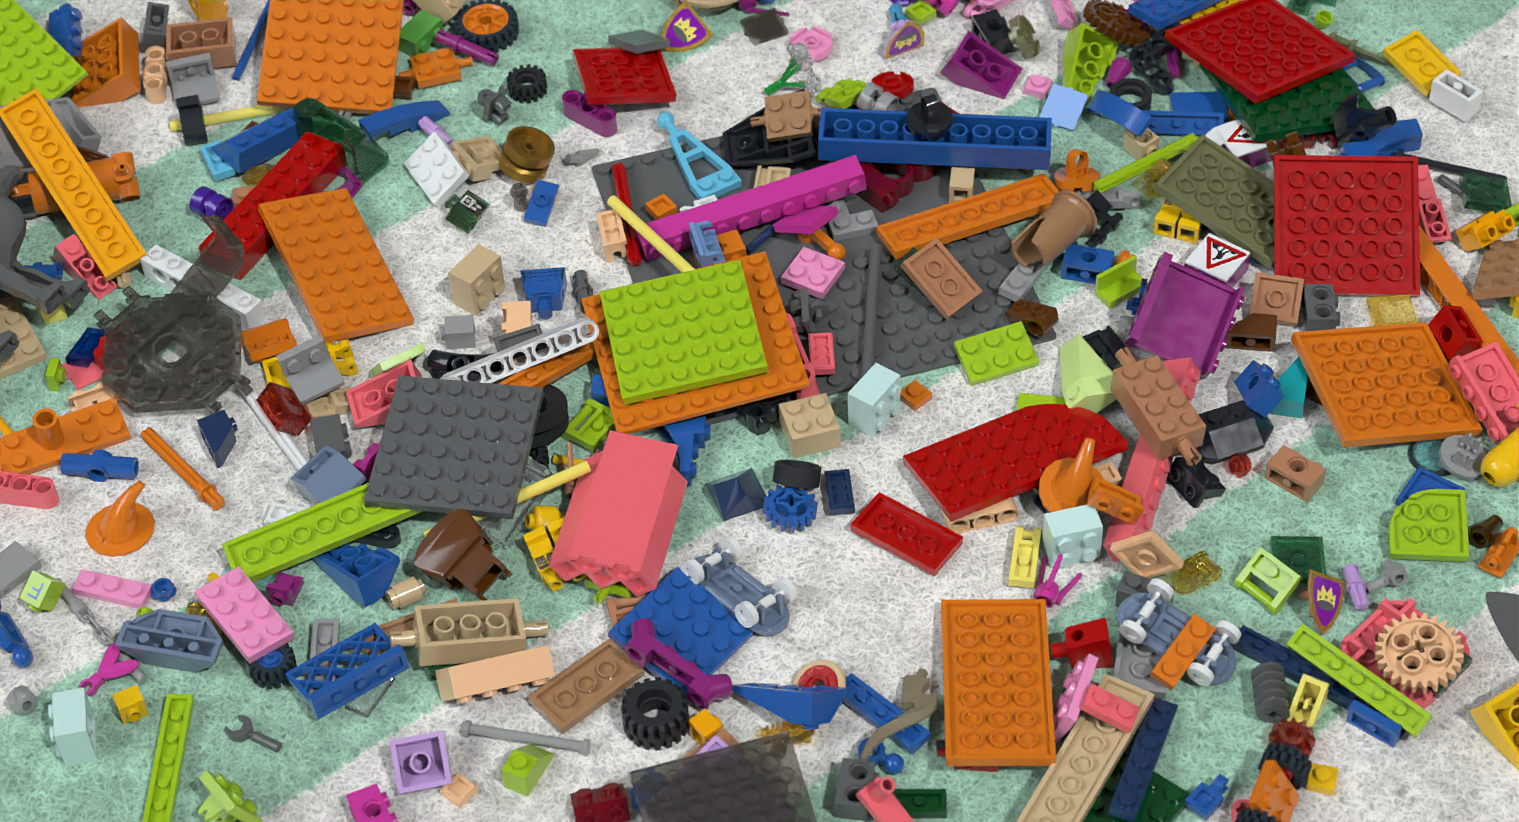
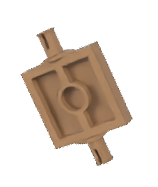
[751,90,827,142]

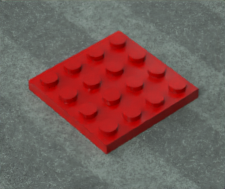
[572,48,677,106]

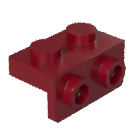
[570,783,631,822]

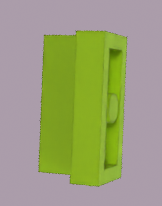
[1095,256,1148,308]

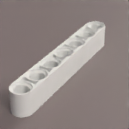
[441,317,599,383]

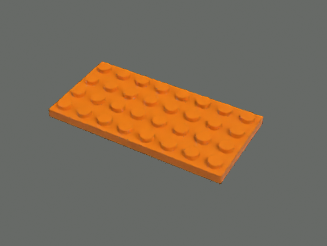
[258,188,414,343]
[941,599,1056,766]

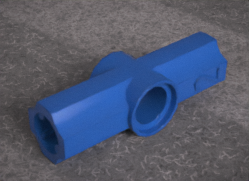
[60,449,139,482]

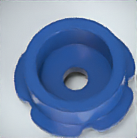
[151,578,177,602]

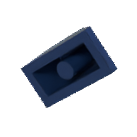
[197,410,238,468]

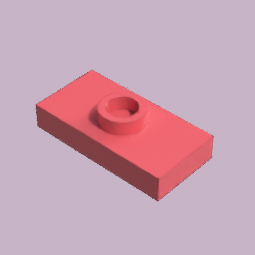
[808,332,835,375]

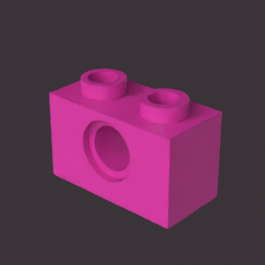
[346,783,398,822]

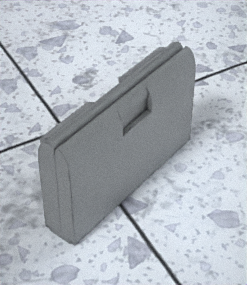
[0,541,42,599]

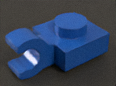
[1185,774,1229,821]

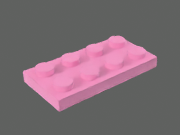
[194,567,295,664]

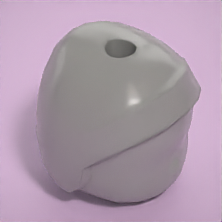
[7,685,37,715]

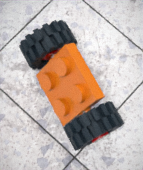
[1235,742,1312,822]

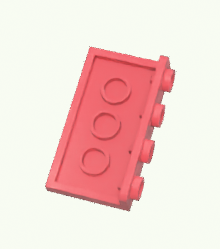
[1448,341,1519,445]

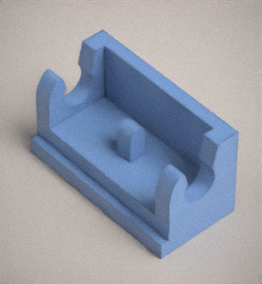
[689,221,726,268]

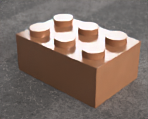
[166,17,237,68]

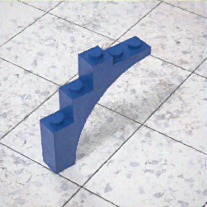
[1337,118,1423,156]
[591,374,711,487]

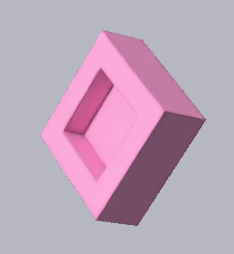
[1024,74,1053,99]

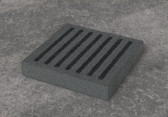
[608,29,670,54]

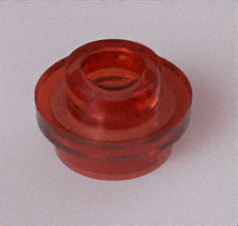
[1228,453,1252,478]

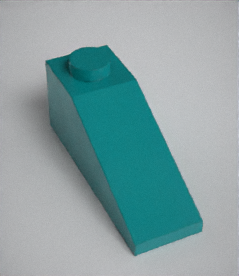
[1272,356,1308,418]

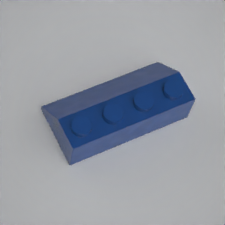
[211,105,311,174]

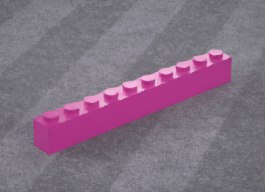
[636,155,867,261]

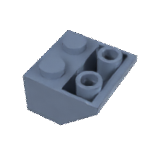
[290,445,367,505]

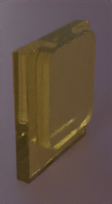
[1366,295,1418,326]

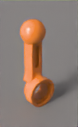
[797,228,846,261]

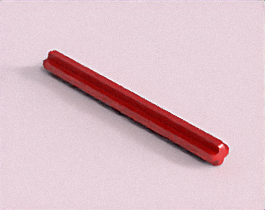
[612,162,642,267]

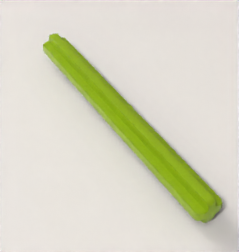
[1093,133,1199,193]

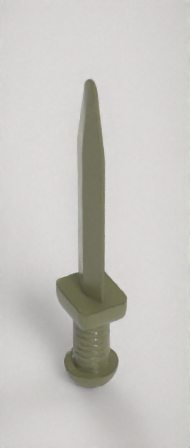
[1329,32,1394,67]

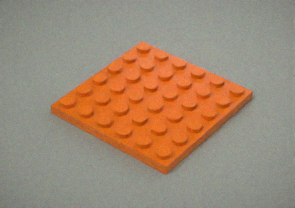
[257,0,404,114]
[1291,322,1482,448]

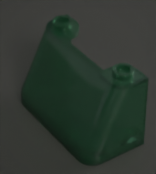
[293,98,390,184]

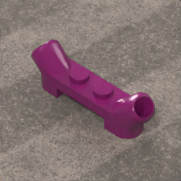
[624,618,732,709]

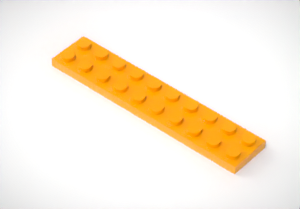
[0,88,147,281]

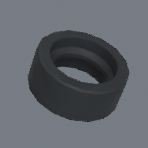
[1110,78,1152,110]
[773,459,822,489]

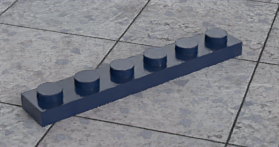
[1108,697,1178,822]

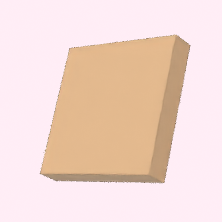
[1110,530,1184,578]

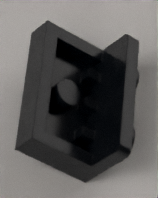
[1167,457,1226,508]

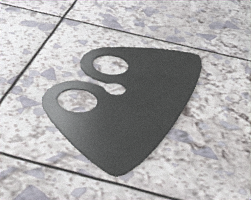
[1486,592,1519,662]

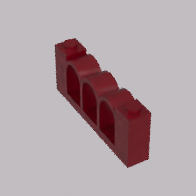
[855,101,959,213]

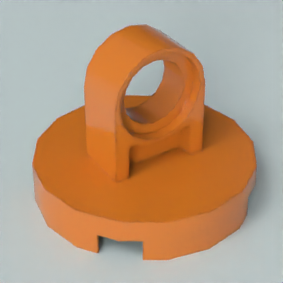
[1054,148,1100,192]

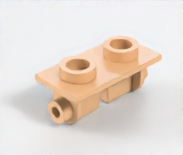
[67,381,120,412]

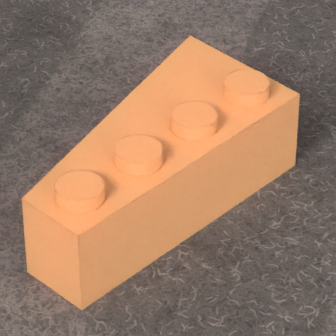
[435,645,555,704]

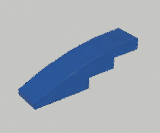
[358,100,450,139]

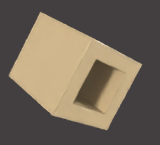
[949,167,975,203]

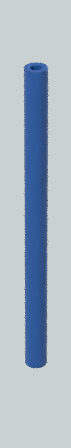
[232,0,270,81]

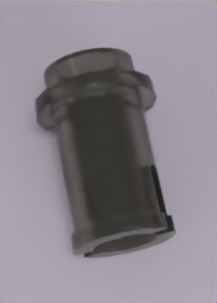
[510,183,528,212]

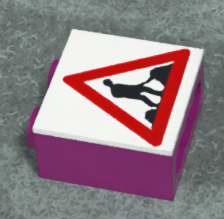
[1214,119,1276,167]
[1184,233,1250,288]

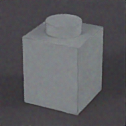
[440,315,476,350]

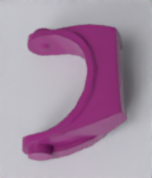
[318,167,363,199]

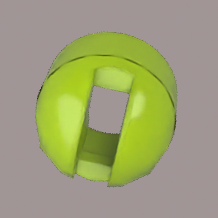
[1314,9,1334,29]

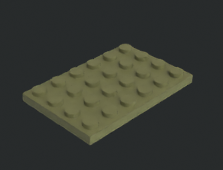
[1153,135,1274,269]

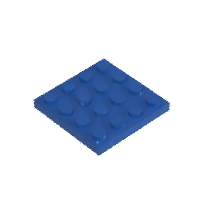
[608,567,755,696]

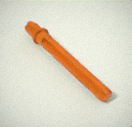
[141,427,226,510]

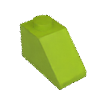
[501,744,554,797]

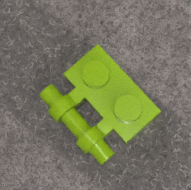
[815,78,867,109]

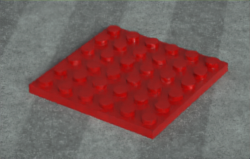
[1164,0,1356,104]
[1273,155,1420,297]

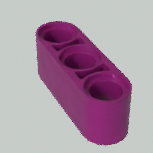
[562,90,617,137]

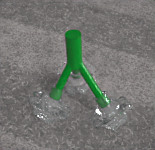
[764,42,822,99]

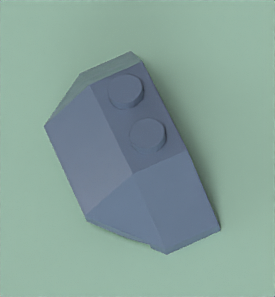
[115,609,223,672]

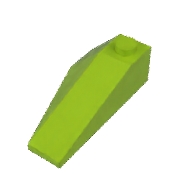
[1063,22,1118,100]

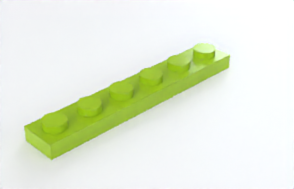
[1286,623,1433,738]
[142,694,195,822]

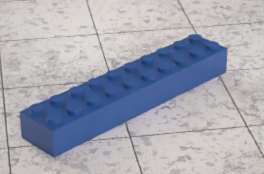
[818,108,1052,170]

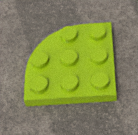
[1388,489,1469,562]

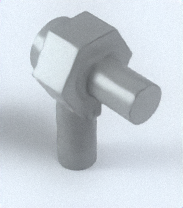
[1366,559,1408,594]

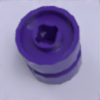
[189,186,234,225]

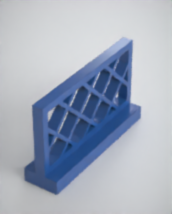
[285,622,409,720]

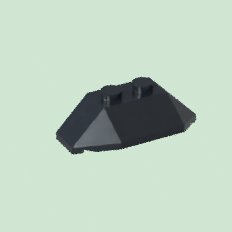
[1196,400,1274,463]

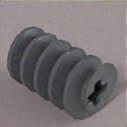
[1251,662,1290,723]

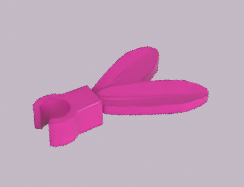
[79,642,139,697]

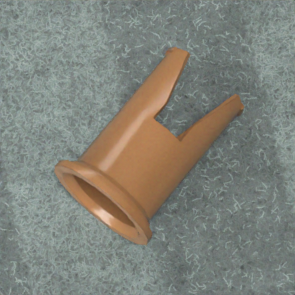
[1011,190,1097,267]

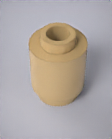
[385,576,426,610]

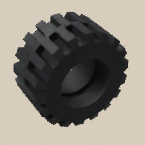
[621,677,689,751]

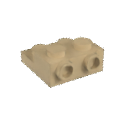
[450,136,502,182]

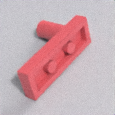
[856,776,914,822]

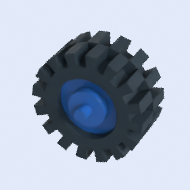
[247,643,297,689]

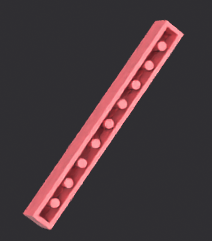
[1103,357,1200,561]

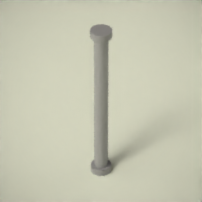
[463,720,591,755]

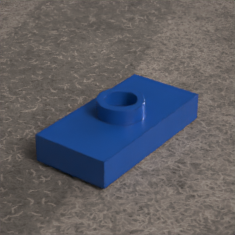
[524,179,560,227]

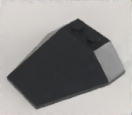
[722,89,818,167]

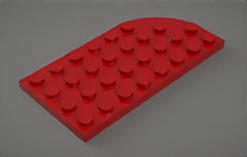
[903,404,1128,522]

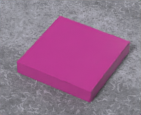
[774,206,839,234]

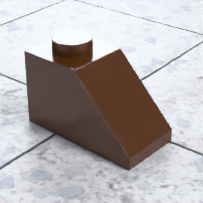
[1225,313,1277,352]

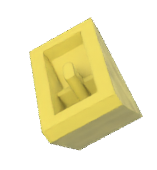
[1284,674,1329,734]

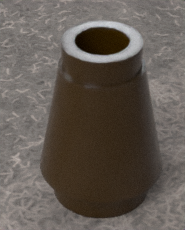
[1469,515,1503,548]

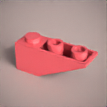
[53,234,118,300]

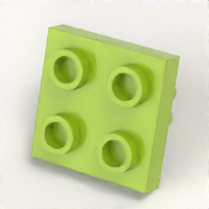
[198,770,263,822]

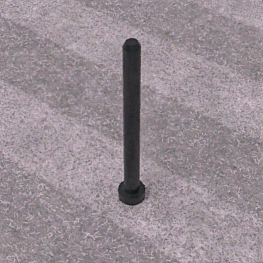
[1396,149,1507,184]

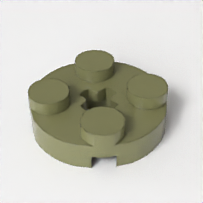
[1008,15,1041,60]

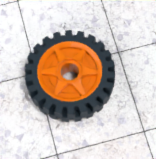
[454,0,519,53]

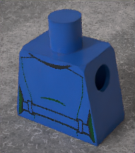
[520,267,567,319]

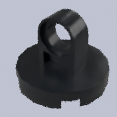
[906,93,953,140]

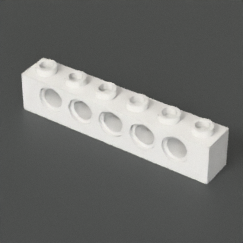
[140,245,266,330]

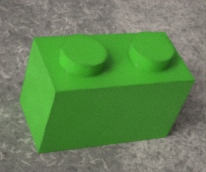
[399,10,443,56]

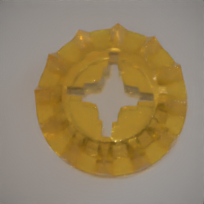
[241,164,275,185]

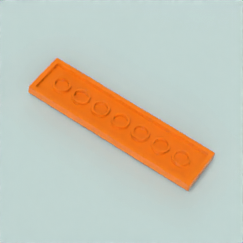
[876,173,1059,259]

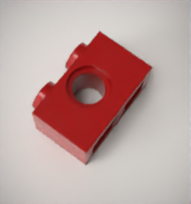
[1428,305,1484,361]

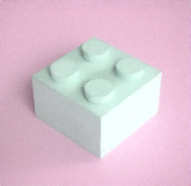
[848,363,902,438]
[1042,505,1103,569]
[48,688,98,766]

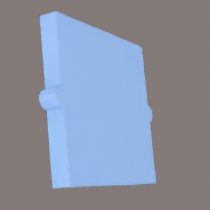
[1040,84,1089,131]

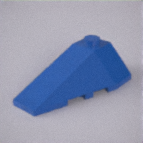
[310,543,400,607]
[732,683,847,730]

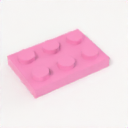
[1053,654,1098,745]

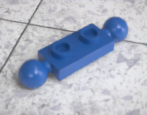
[0,601,33,668]

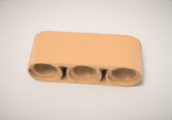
[941,497,1019,534]

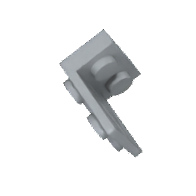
[276,335,345,405]

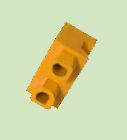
[1455,209,1516,251]

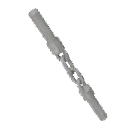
[56,578,148,684]

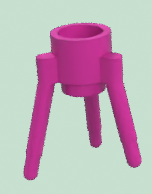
[1033,554,1083,608]

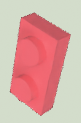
[1080,683,1139,733]

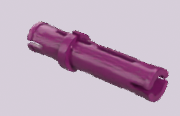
[435,29,499,67]

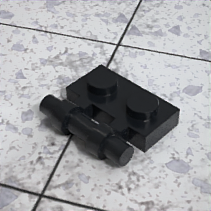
[1080,190,1123,248]

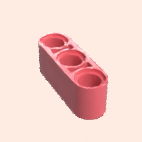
[0,471,59,509]

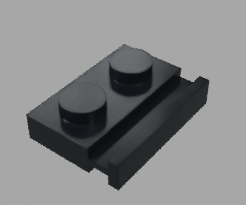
[1082,326,1135,370]

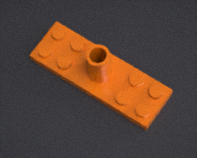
[0,397,131,475]

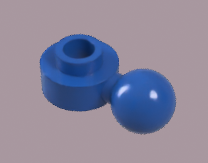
[858,738,904,775]

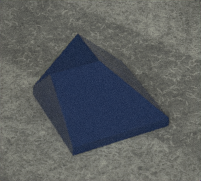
[706,468,766,521]

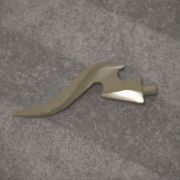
[861,668,938,762]

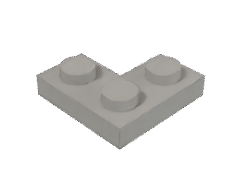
[821,199,878,242]

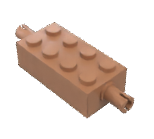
[1110,347,1206,466]

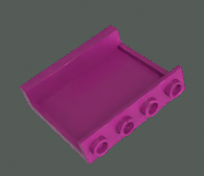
[1124,251,1244,379]

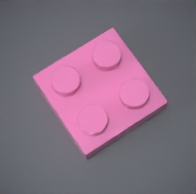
[781,247,845,299]

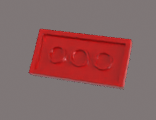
[850,492,963,576]

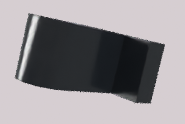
[175,95,208,146]

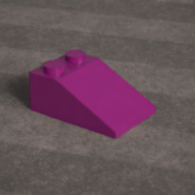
[940,31,1023,100]

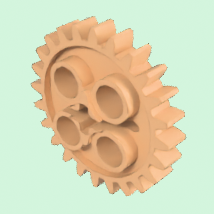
[1375,612,1464,694]

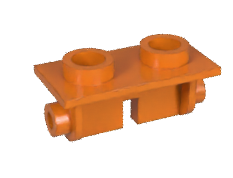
[1477,527,1519,578]

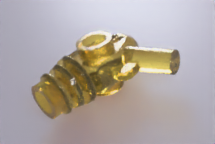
[761,721,815,746]

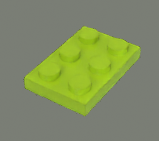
[953,321,1040,386]

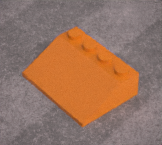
[71,17,140,108]

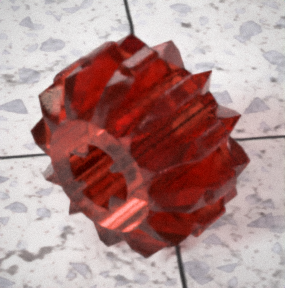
[1268,716,1316,757]

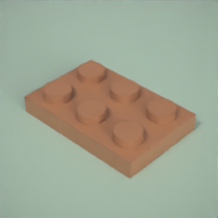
[900,238,983,320]

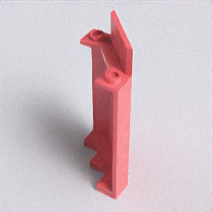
[549,430,688,597]

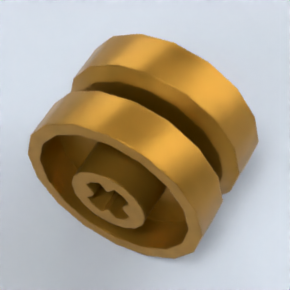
[499,126,555,184]

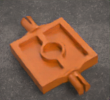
[398,48,473,89]

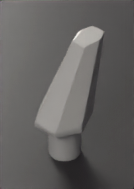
[565,148,600,167]

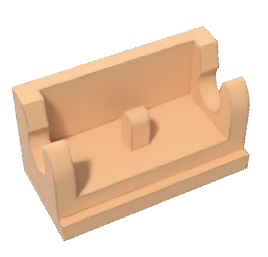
[596,209,627,263]

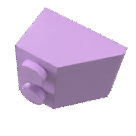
[389,730,453,794]

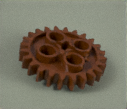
[1082,0,1152,47]

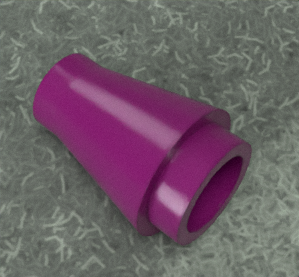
[1105,57,1132,89]

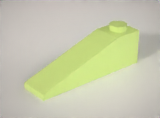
[1060,334,1117,413]

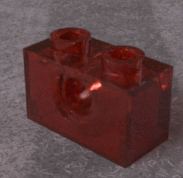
[256,382,312,437]

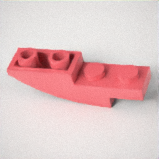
[1418,165,1452,243]

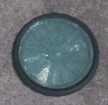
[1408,439,1451,476]

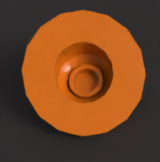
[1039,438,1103,513]
[85,480,155,557]

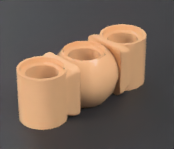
[142,46,170,105]

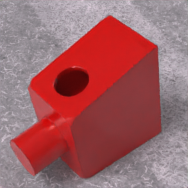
[1051,618,1114,669]

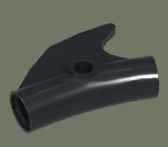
[1334,93,1397,148]
[427,349,502,382]

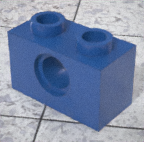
[1061,244,1115,285]
[1234,360,1285,418]

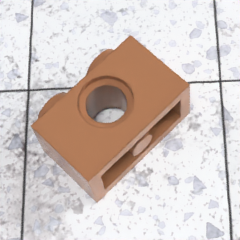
[1264,445,1326,502]

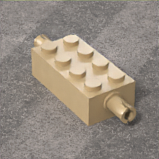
[390,598,548,666]

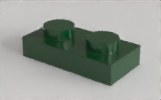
[892,789,947,818]

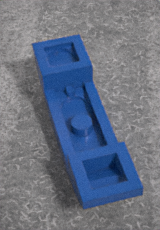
[1085,90,1153,137]

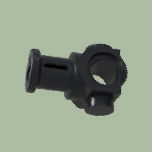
[742,393,791,436]

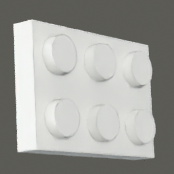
[404,131,470,207]

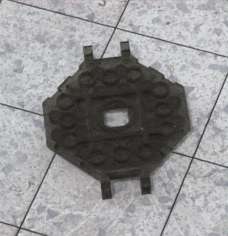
[93,286,253,415]

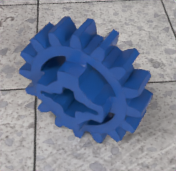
[763,484,818,533]

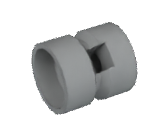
[856,82,899,111]

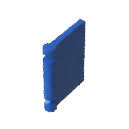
[1170,91,1229,122]

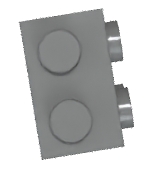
[166,53,220,109]

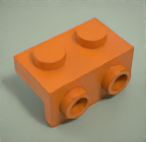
[241,318,297,362]
[1087,476,1144,525]

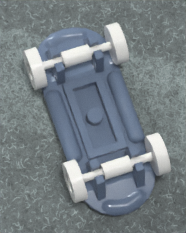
[681,536,797,636]
[1116,578,1241,686]

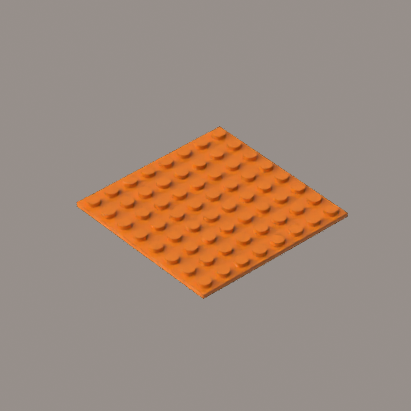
[581,251,810,434]

